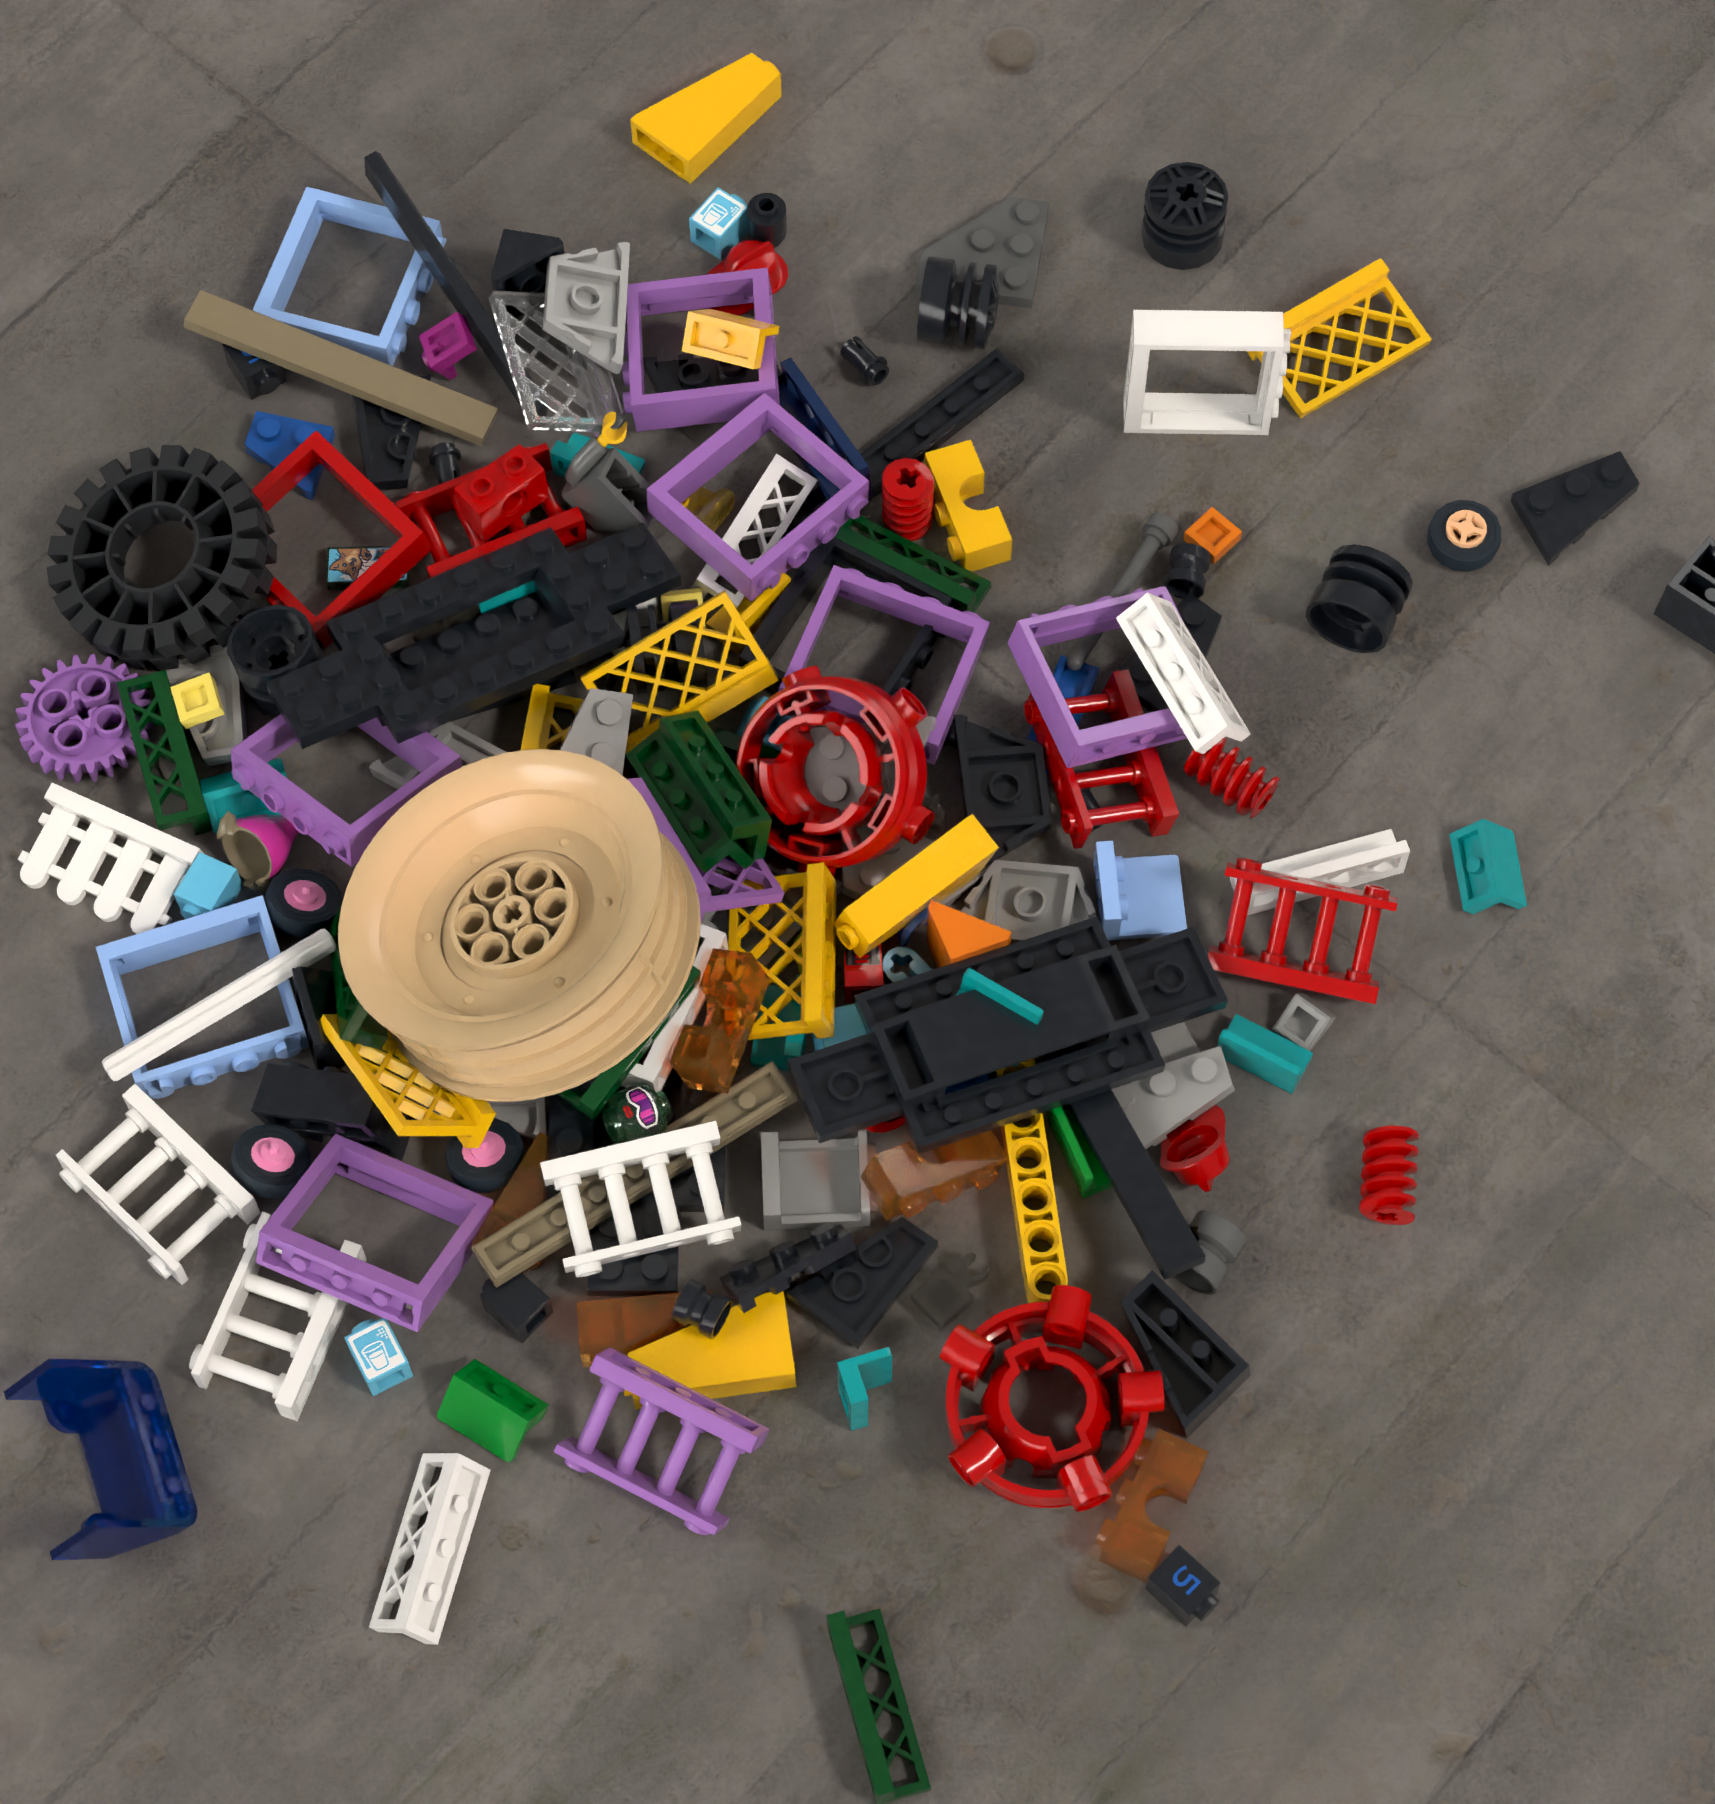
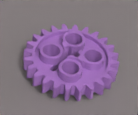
[15,654,154,783]

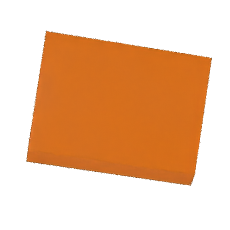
[927,900,1012,968]

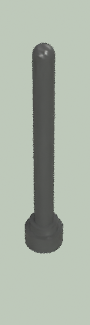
[1066,512,1179,671]

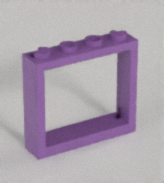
[622,268,780,432]
[647,393,869,602]
[779,565,990,765]
[1007,586,1187,768]
[230,714,461,867]
[256,1133,494,1333]

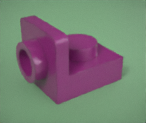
[419,312,477,380]

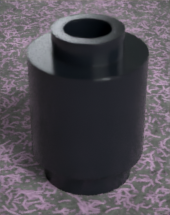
[747,193,787,248]

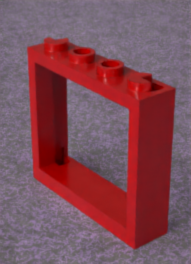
[252,430,432,649]

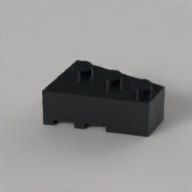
[1654,535,1715,654]
[251,1061,416,1161]
[1120,1270,1251,1438]

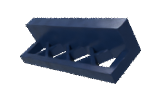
[779,357,873,500]

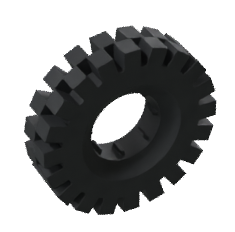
[47,445,277,671]

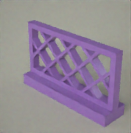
[627,778,784,923]

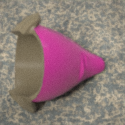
[217,810,299,892]

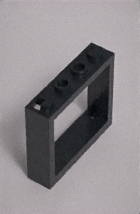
[739,538,952,696]

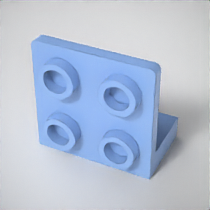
[1093,841,1187,940]

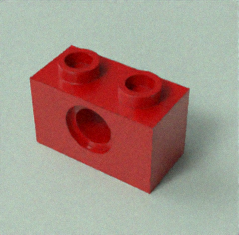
[454,444,549,542]

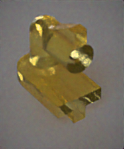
[685,487,735,532]

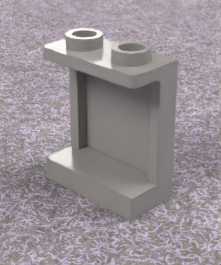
[761,1129,879,1231]

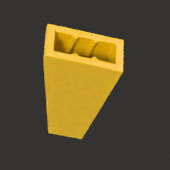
[630,53,782,184]
[833,814,999,958]
[624,1291,796,1410]

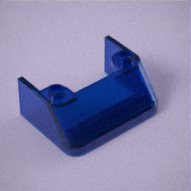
[4,1359,198,1560]

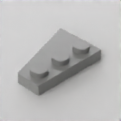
[1111,1046,1235,1149]

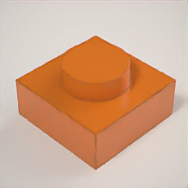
[1183,507,1242,565]

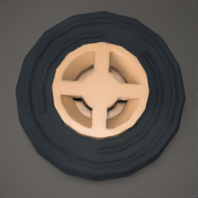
[1427,500,1501,572]

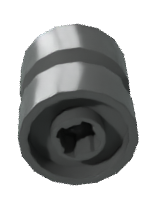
[1174,1210,1247,1295]

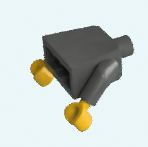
[561,412,689,531]

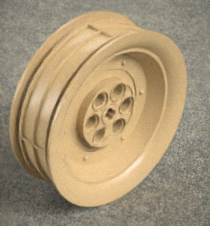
[338,749,701,1102]

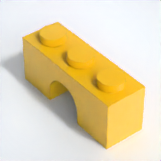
[925,440,1012,572]

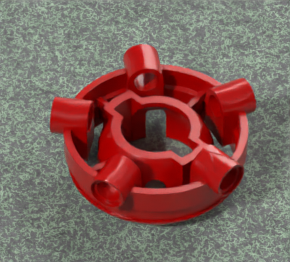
[735,665,935,878]
[939,1285,1164,1512]

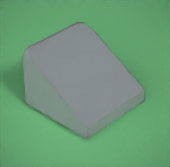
[1272,992,1337,1051]

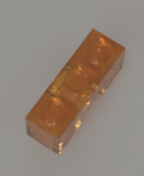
[670,948,770,1094]
[860,1130,1008,1220]
[1095,1429,1209,1584]

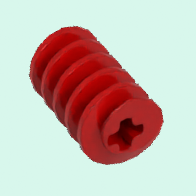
[882,458,934,541]
[1184,737,1280,819]
[1359,1126,1419,1225]

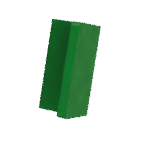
[1048,1106,1112,1198]
[437,1359,549,1463]

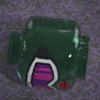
[602,1082,671,1143]

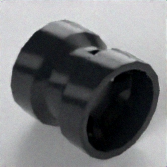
[1164,543,1211,599]
[671,1279,733,1340]

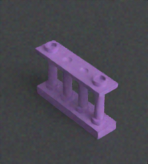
[554,1348,770,1535]

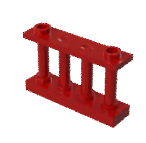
[395,443,587,578]
[1024,670,1179,849]
[1207,858,1398,1004]

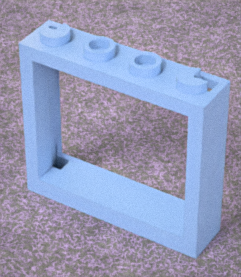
[253,187,447,366]
[96,895,309,1099]

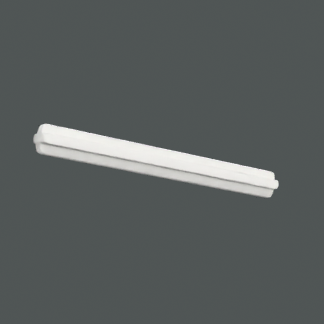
[102,929,336,1081]

